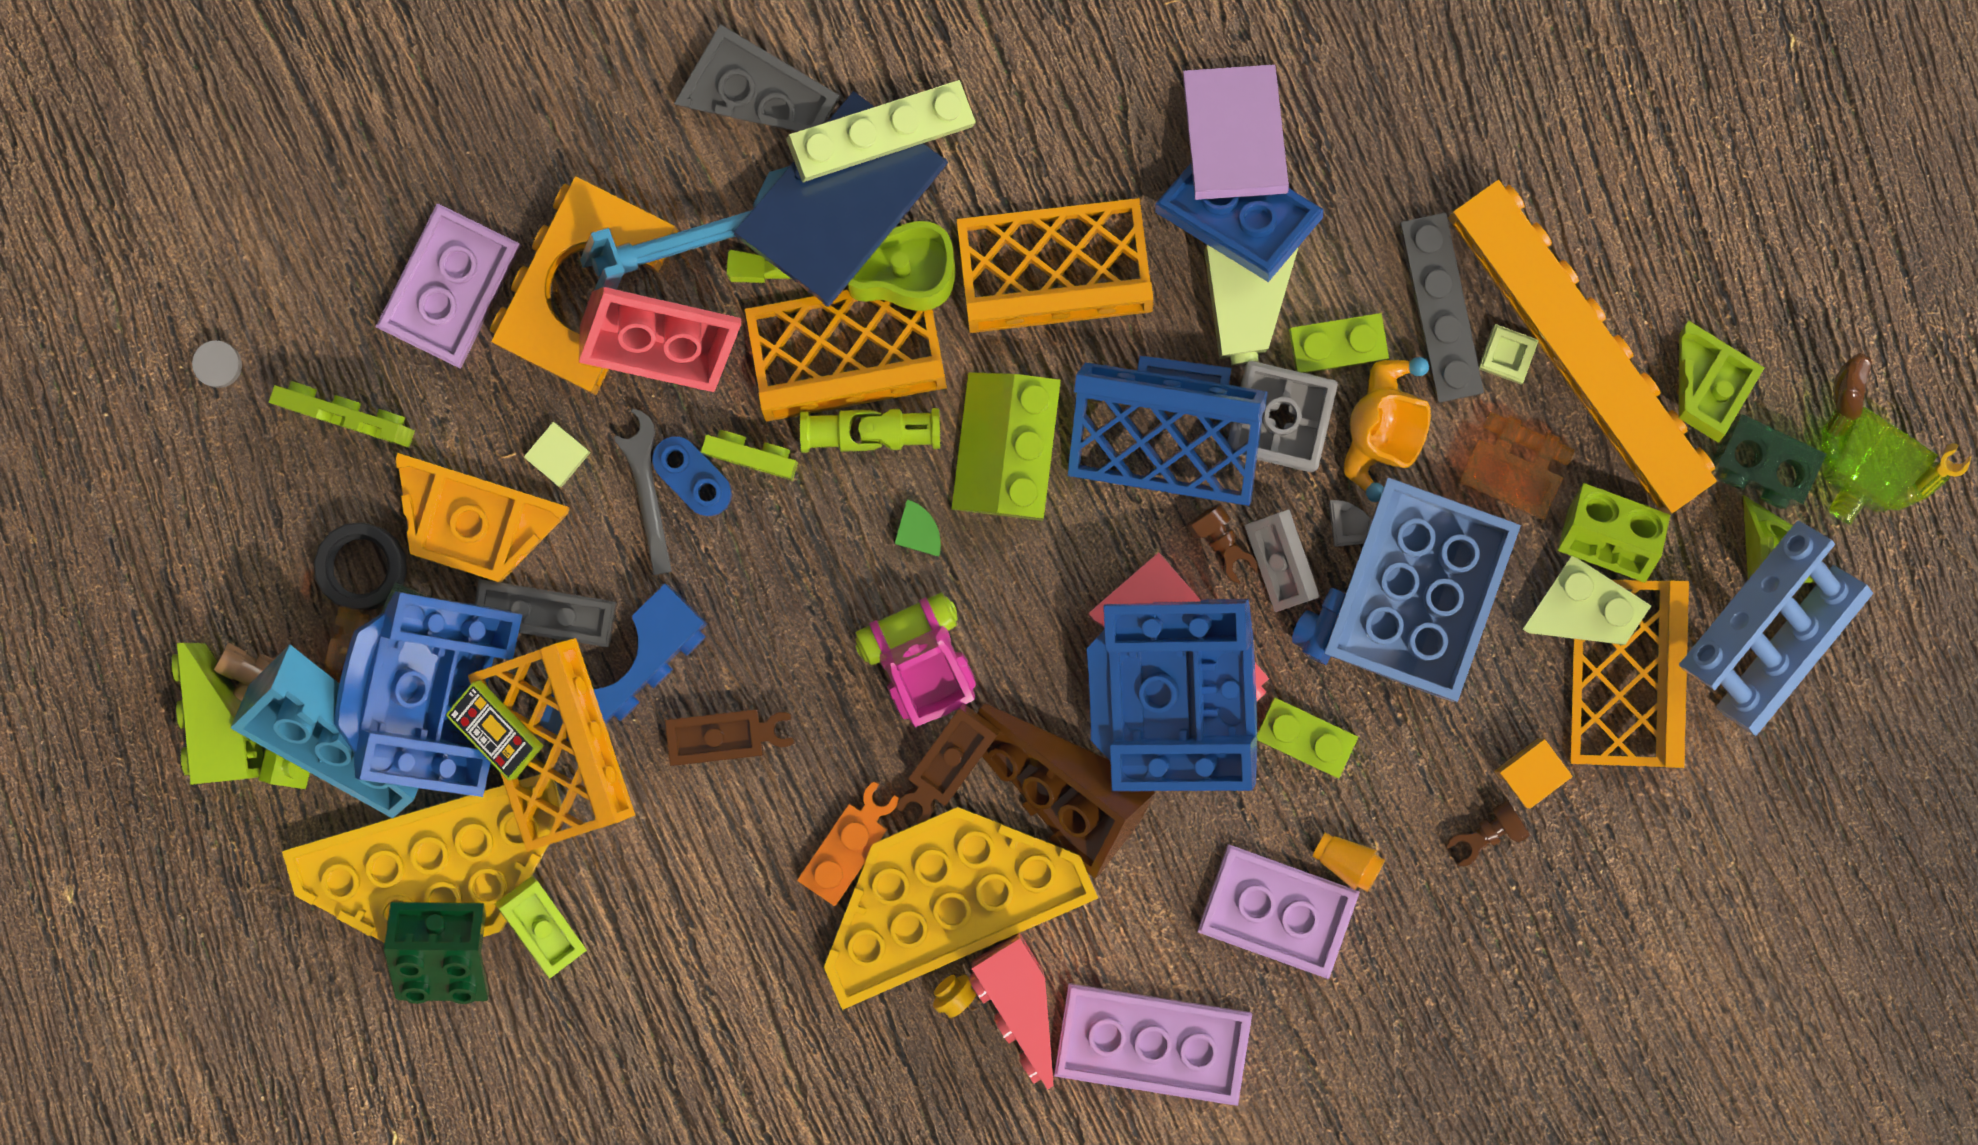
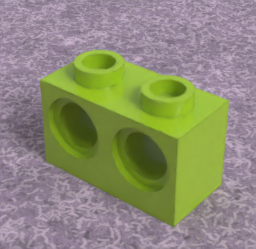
[1558,483,1671,583]

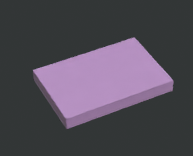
[1183,65,1289,200]
[376,203,522,369]
[1197,844,1360,979]

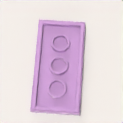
[1054,983,1252,1106]

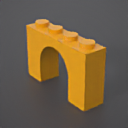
[490,176,679,395]

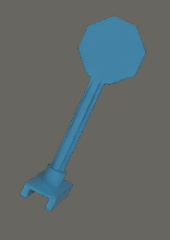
[580,166,801,291]

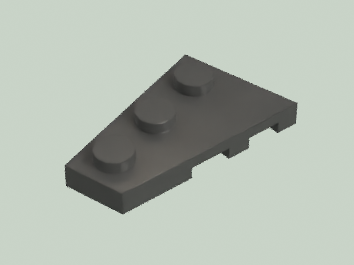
[674,24,841,132]

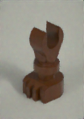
[1186,503,1258,584]
[1446,800,1531,866]

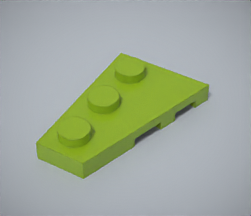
[269,381,415,448]

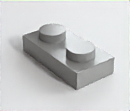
[1244,510,1320,612]

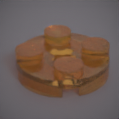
[324,606,369,684]

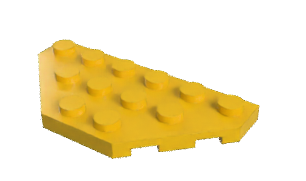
[282,774,562,943]
[824,807,1098,1010]

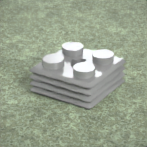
[1227,361,1338,472]

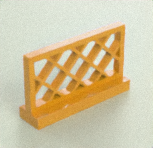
[957,198,1154,333]
[745,290,947,422]
[1571,580,1689,768]
[468,638,636,852]

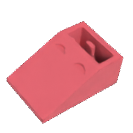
[969,933,1054,1090]

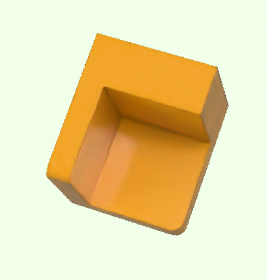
[1494,738,1573,808]

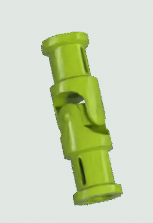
[800,408,940,453]

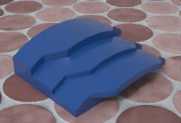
[334,591,522,797]
[1086,599,1257,791]

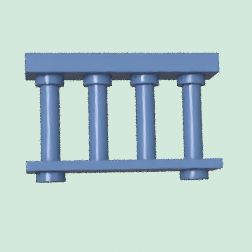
[1679,520,1873,736]

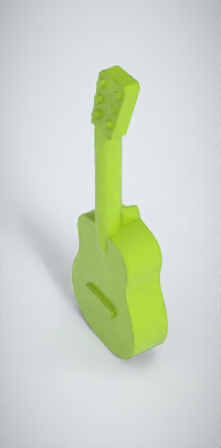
[727,221,955,311]

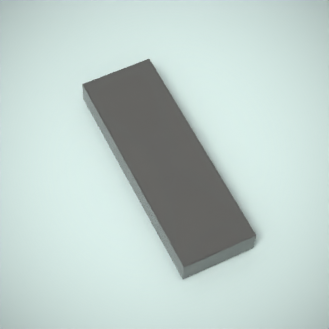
[475,579,617,648]

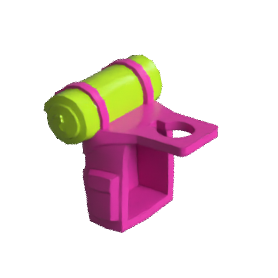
[855,592,976,727]

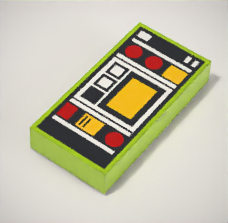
[446,680,544,781]

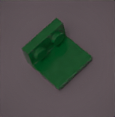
[384,902,489,1004]

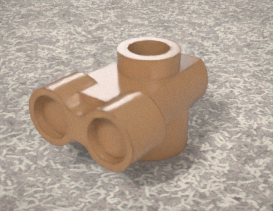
[213,642,274,701]

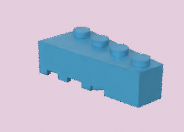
[231,644,418,819]

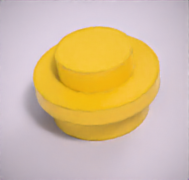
[933,975,976,1018]

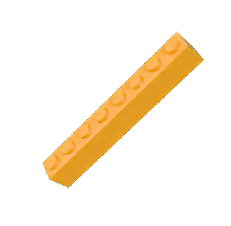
[1448,179,1717,514]

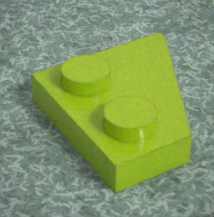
[1679,321,1765,443]

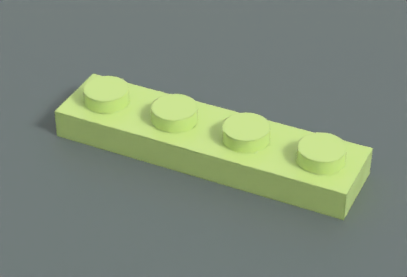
[786,80,976,182]

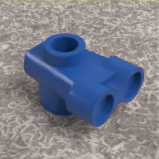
[1292,588,1345,665]

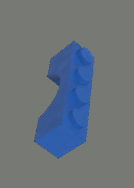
[540,584,708,755]

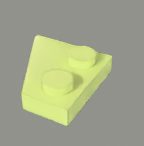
[1523,556,1651,645]

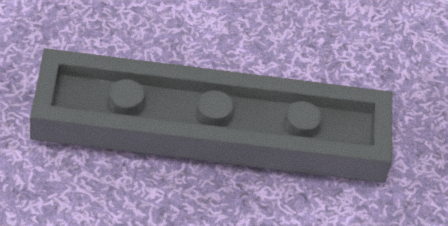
[1399,213,1484,404]

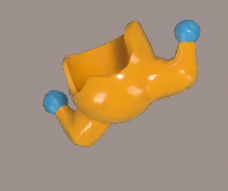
[1344,357,1431,502]

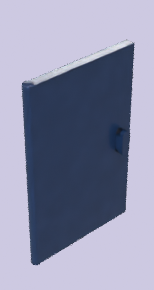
[734,91,948,307]

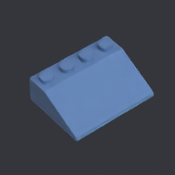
[1324,478,1521,702]

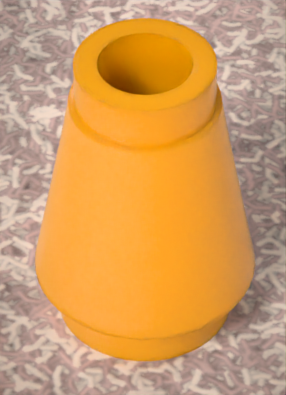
[1312,832,1385,892]

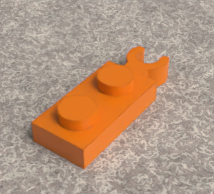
[797,781,899,906]

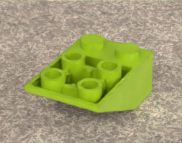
[172,643,265,785]

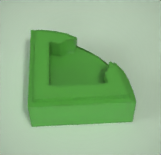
[895,499,941,557]

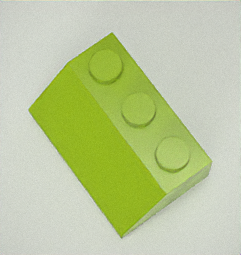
[951,372,1061,521]

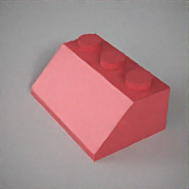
[579,287,741,392]

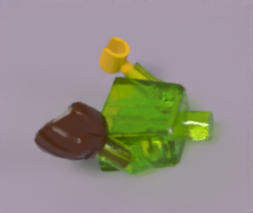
[1821,353,1971,525]

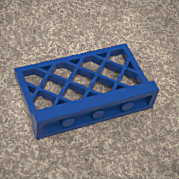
[1067,362,1268,506]

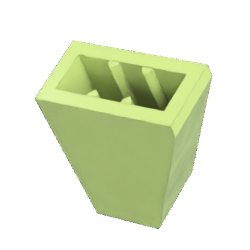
[1204,245,1298,365]

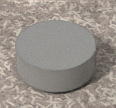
[192,340,242,388]

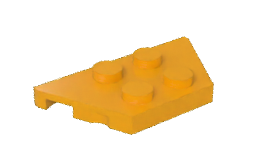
[396,453,570,583]

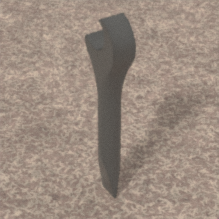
[614,409,672,575]

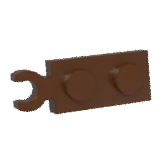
[897,703,1001,824]
[665,709,795,766]

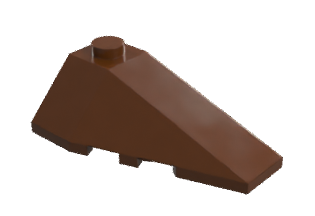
[977,703,1155,878]

